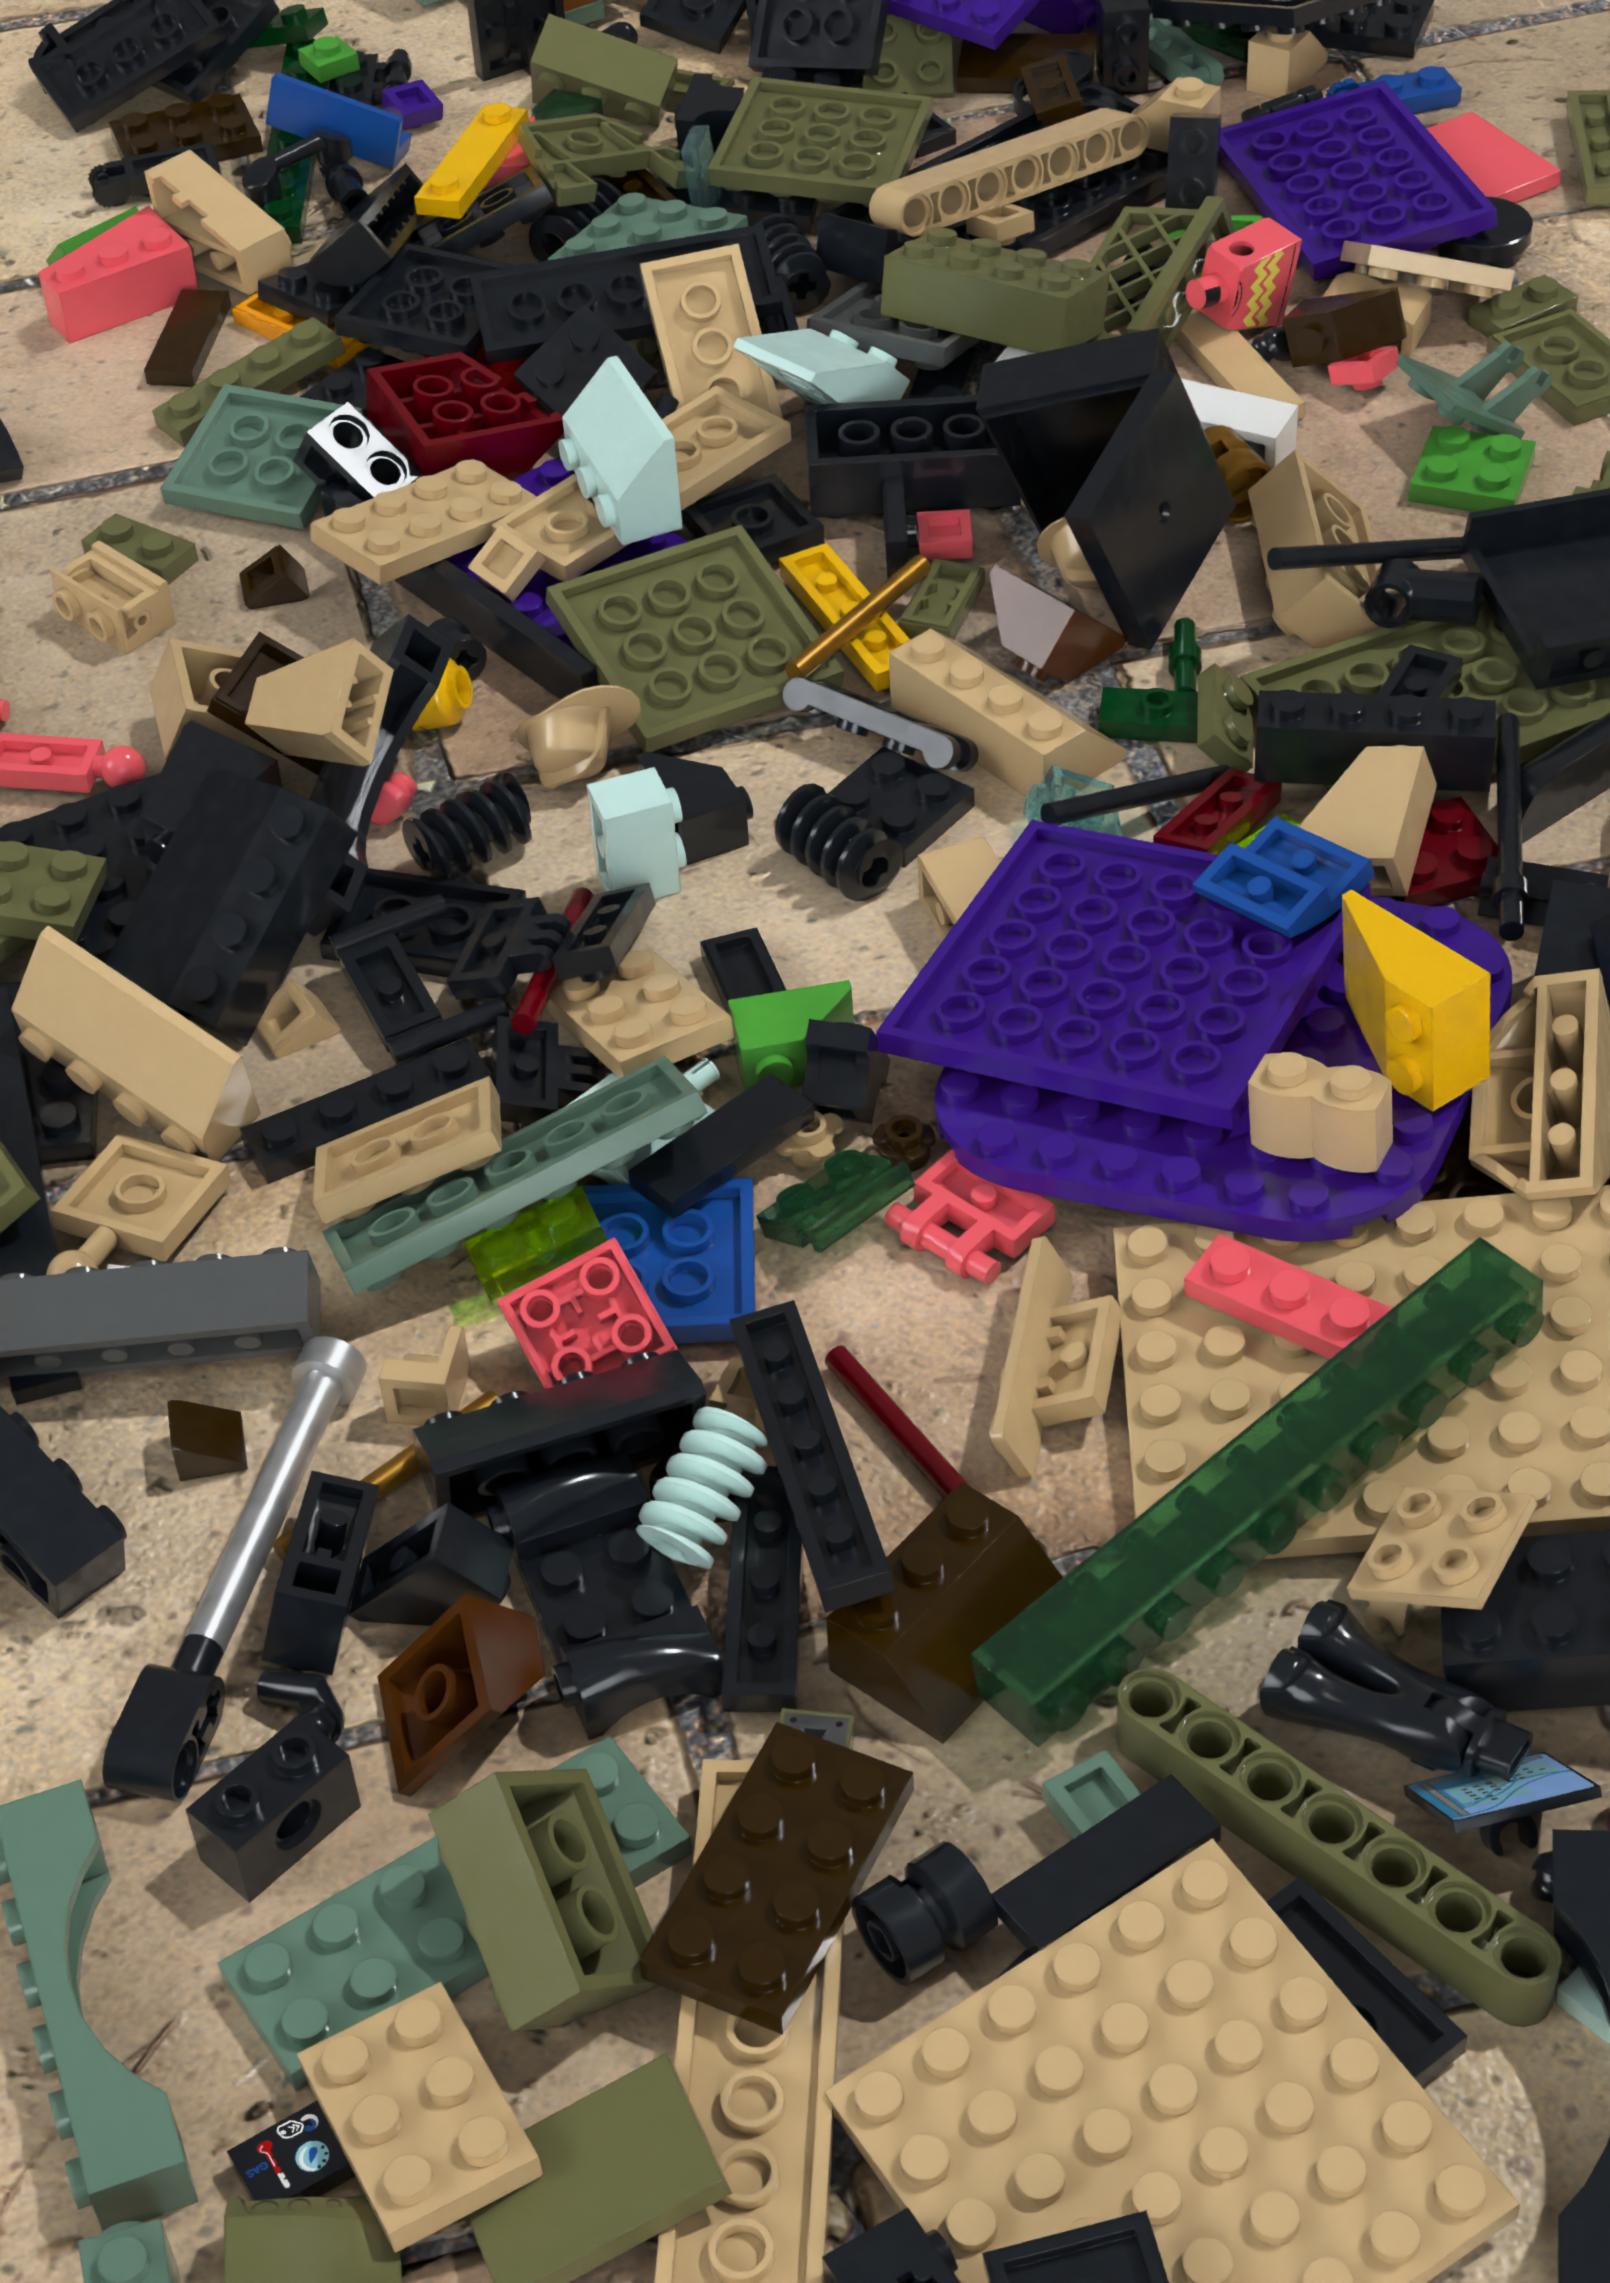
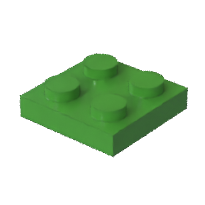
[1408,426,1536,512]

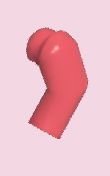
[370,772,417,826]

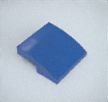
[1192,816,1375,938]

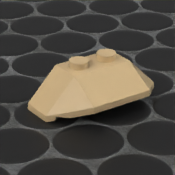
[1469,968,1610,1201]

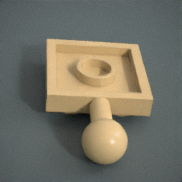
[46,1134,231,1275]

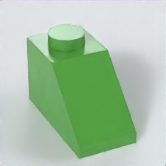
[728,980,854,1091]

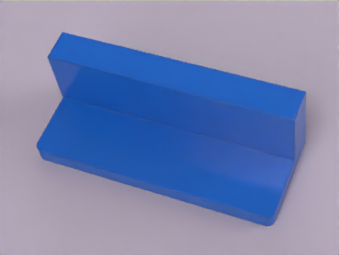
[266,73,412,170]

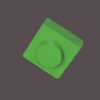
[298,36,360,83]

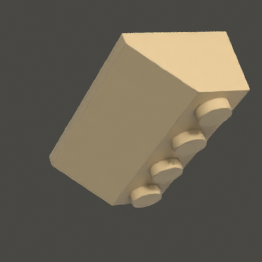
[1248,450,1388,648]
[889,628,1127,807]
[11,925,261,1161]

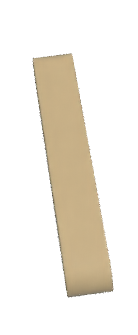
[869,108,1150,237]

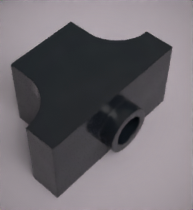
[675,73,744,163]
[801,1019,890,1124]

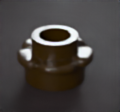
[873,1114,936,1173]

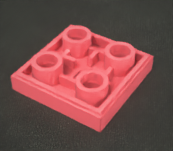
[496,1237,679,1390]

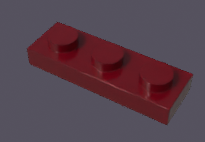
[1153,768,1282,855]

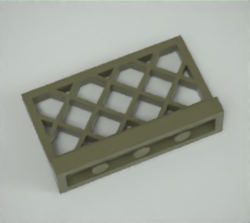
[1085,196,1235,349]

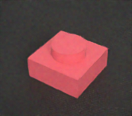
[1328,346,1399,391]
[917,509,973,561]

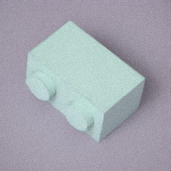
[587,767,687,899]

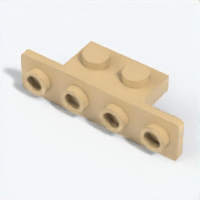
[989,1236,1121,1479]

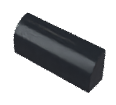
[303,163,425,286]

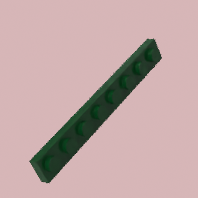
[257,38,329,244]

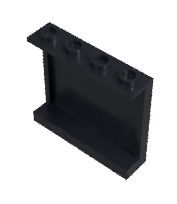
[1460,488,1610,690]

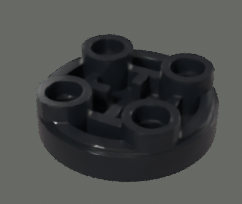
[1437,196,1533,269]

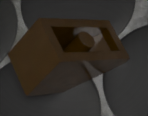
[1283,287,1407,368]

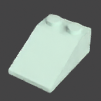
[733,328,910,405]

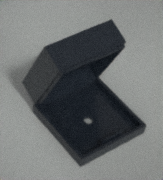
[976,328,1236,649]

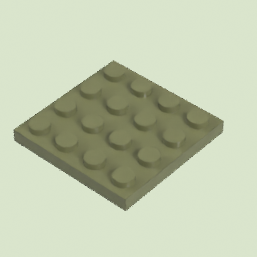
[708,76,933,208]
[546,525,844,753]

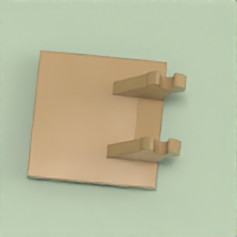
[1346,1487,1537,1636]

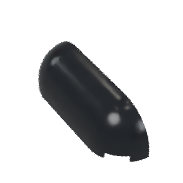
[1521,712,1610,844]

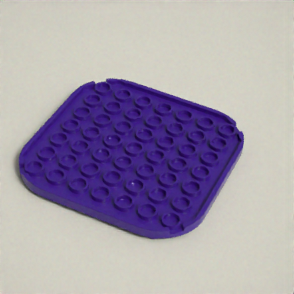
[934,897,1512,1242]

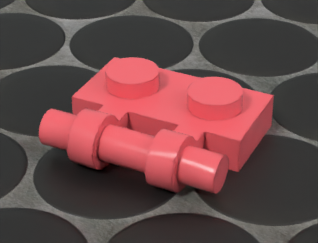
[884,1149,1055,1285]

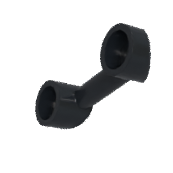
[242,128,353,204]

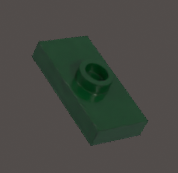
[1098,687,1198,743]

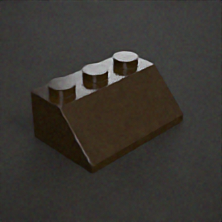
[826,1482,1076,1744]

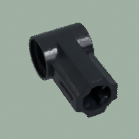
[1364,558,1482,628]

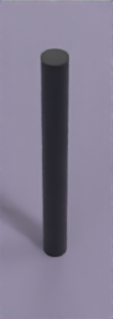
[1040,765,1230,825]

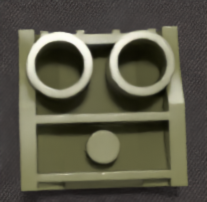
[224,2195,402,2283]

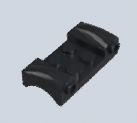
[486,1450,723,1740]

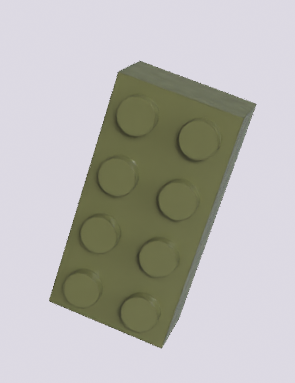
[880,228,1110,353]

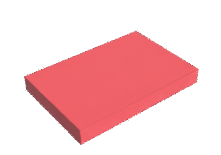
[1426,111,1561,203]

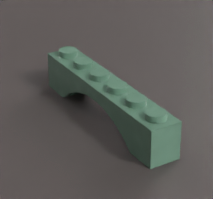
[0,1779,199,2231]

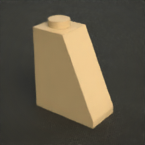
[245,638,394,767]
[1299,745,1437,896]

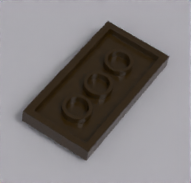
[639,1722,914,2035]

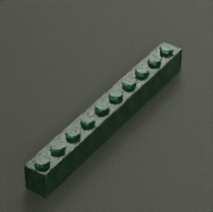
[971,1237,1544,1747]

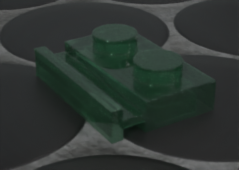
[756,1150,915,1253]

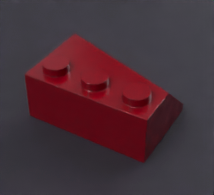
[366,352,564,481]

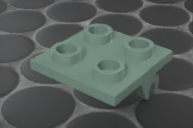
[1395,341,1552,439]

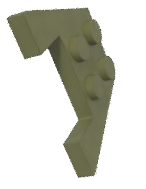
[517,113,710,207]

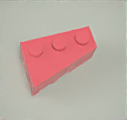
[38,205,199,344]

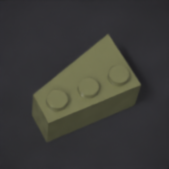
[530,14,678,127]

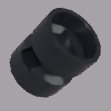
[851,1841,998,1986]

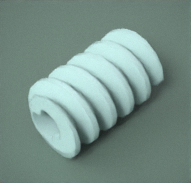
[636,1406,768,1569]

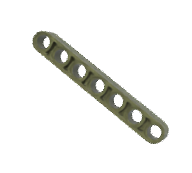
[1116,1667,1561,2027]

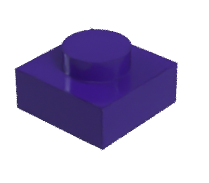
[382,79,443,130]

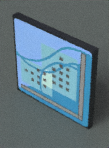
[1404,1752,1602,1857]

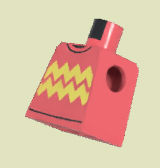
[1185,217,1302,331]

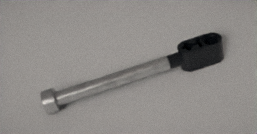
[102,1336,367,1802]

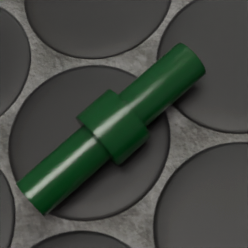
[1168,618,1202,692]

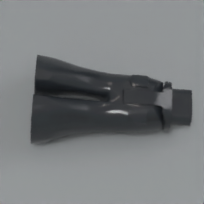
[1260,1599,1533,1781]

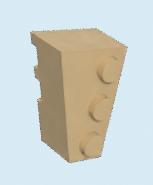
[144,149,294,295]

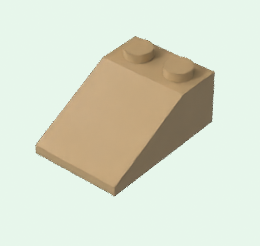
[149,638,283,761]

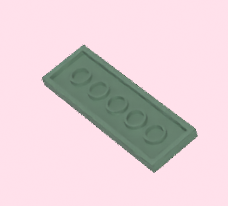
[322,1056,708,1295]
[218,1735,692,2091]

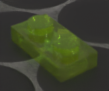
[464,1186,608,1301]

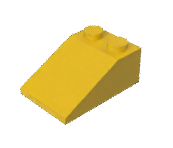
[1342,890,1490,1112]

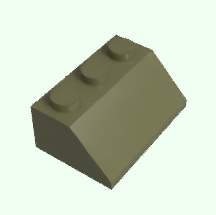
[428,1769,661,2033]

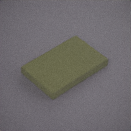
[1487,308,1610,426]
[467,2053,732,2283]

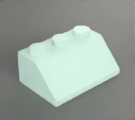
[558,355,683,545]

